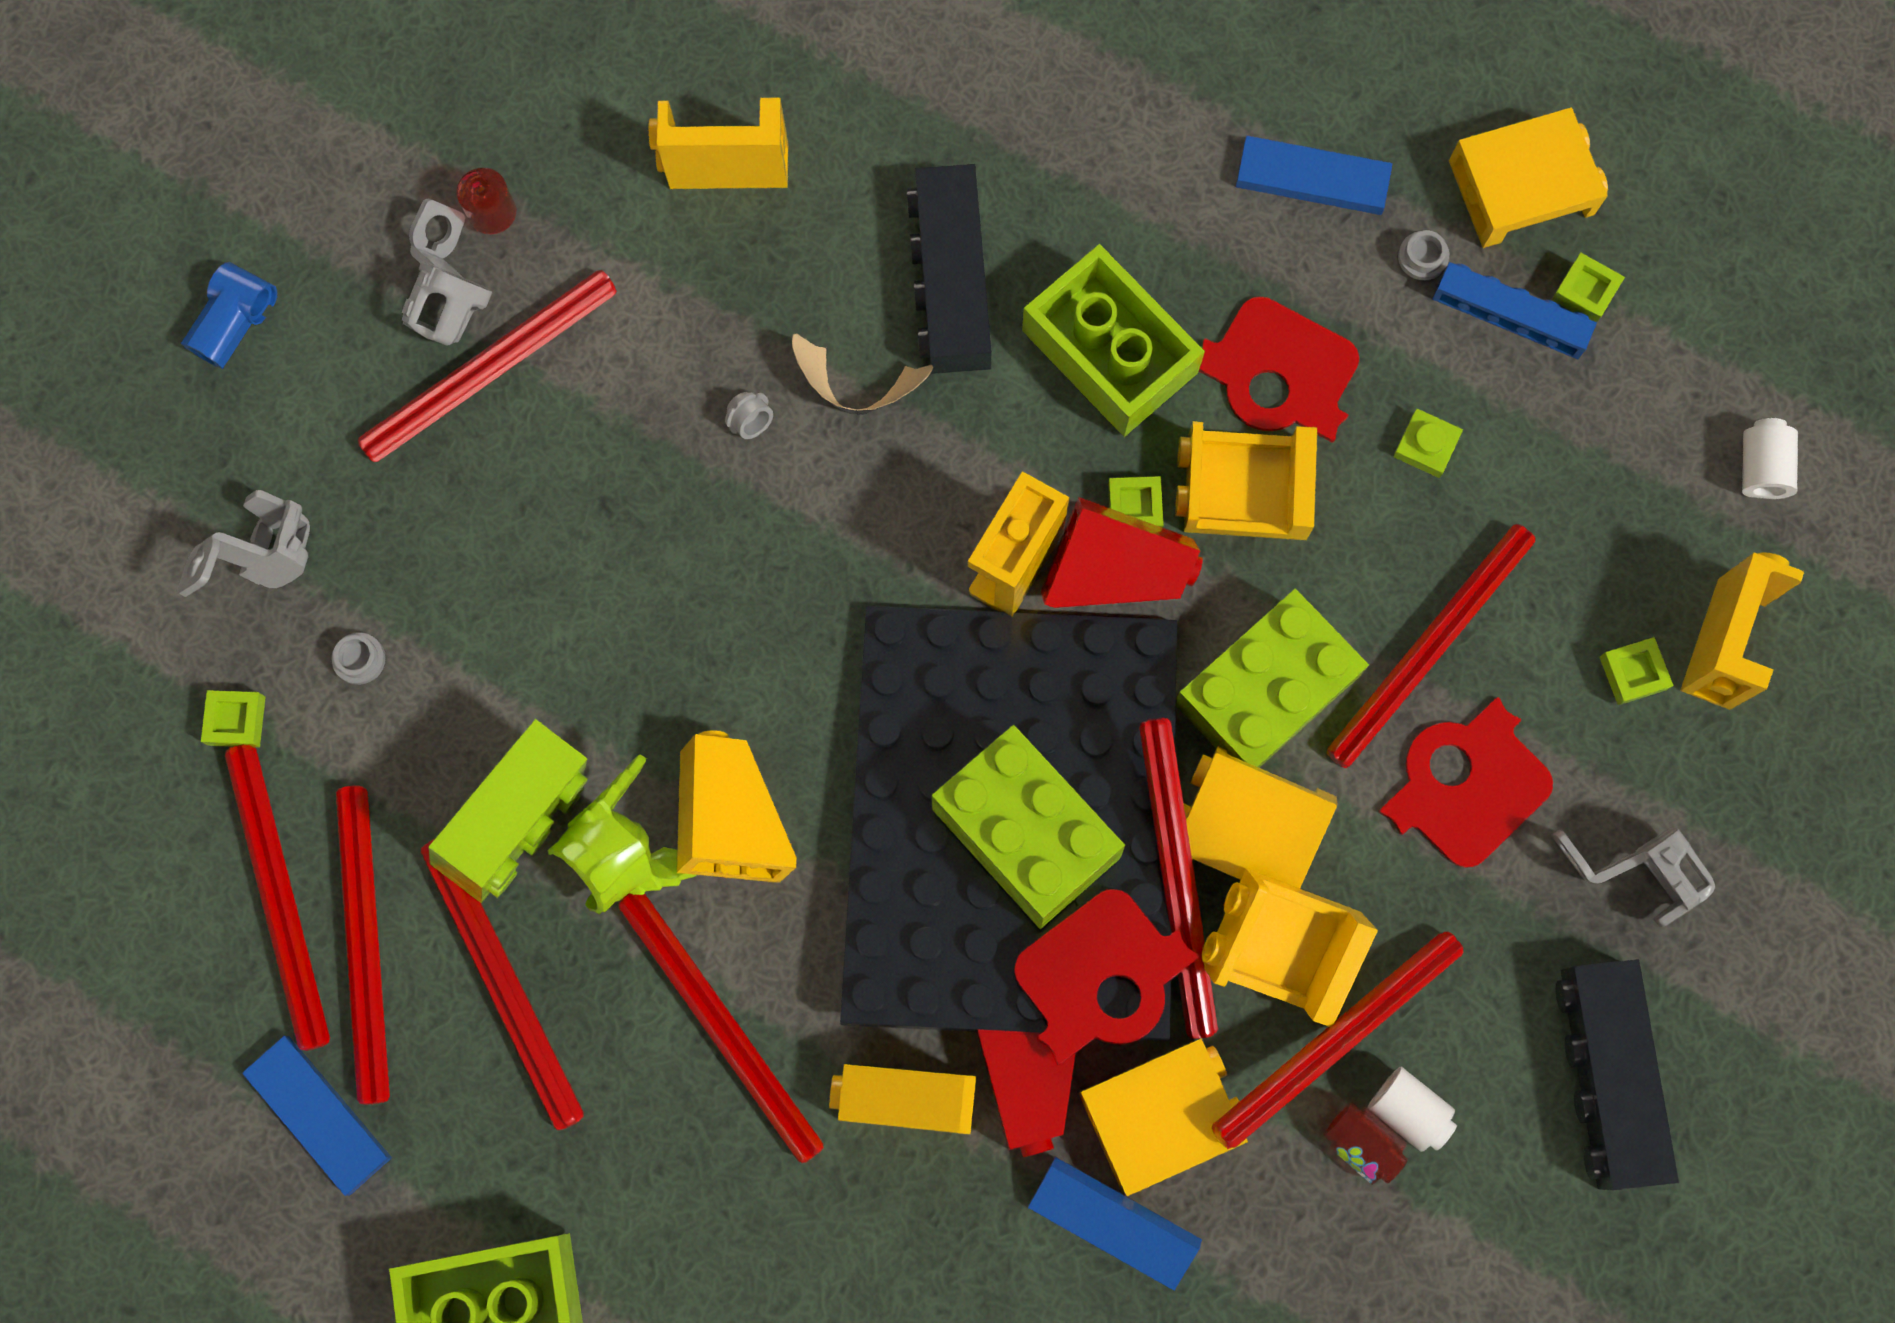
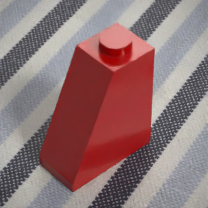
[1041,497,1203,608]
[977,1030,1075,1157]

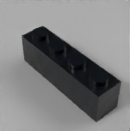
[907,164,992,374]
[1555,959,1679,1190]

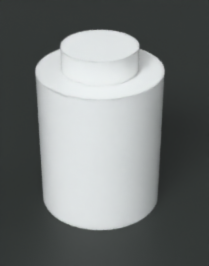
[1742,418,1798,499]
[1367,1067,1457,1152]

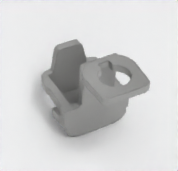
[402,198,492,346]
[177,490,310,597]
[1551,828,1715,927]

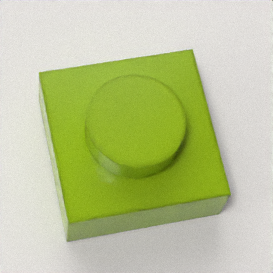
[1551,252,1625,322]
[1393,408,1463,478]
[1108,476,1164,528]
[1599,637,1674,705]
[201,690,266,748]

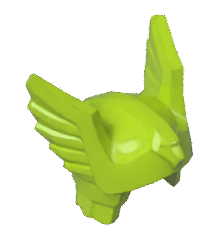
[547,754,697,915]

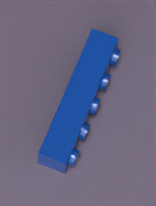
[1432,262,1597,360]

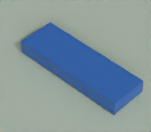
[1236,135,1393,215]
[242,1036,392,1196]
[1028,1157,1202,1291]

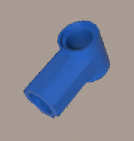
[181,262,277,369]

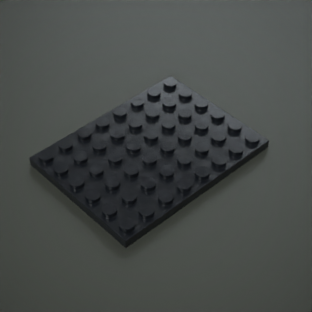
[840,606,1177,1041]

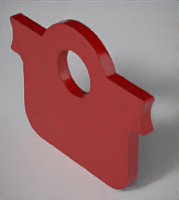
[1199,297,1359,443]
[1379,697,1553,868]
[1015,889,1199,1065]

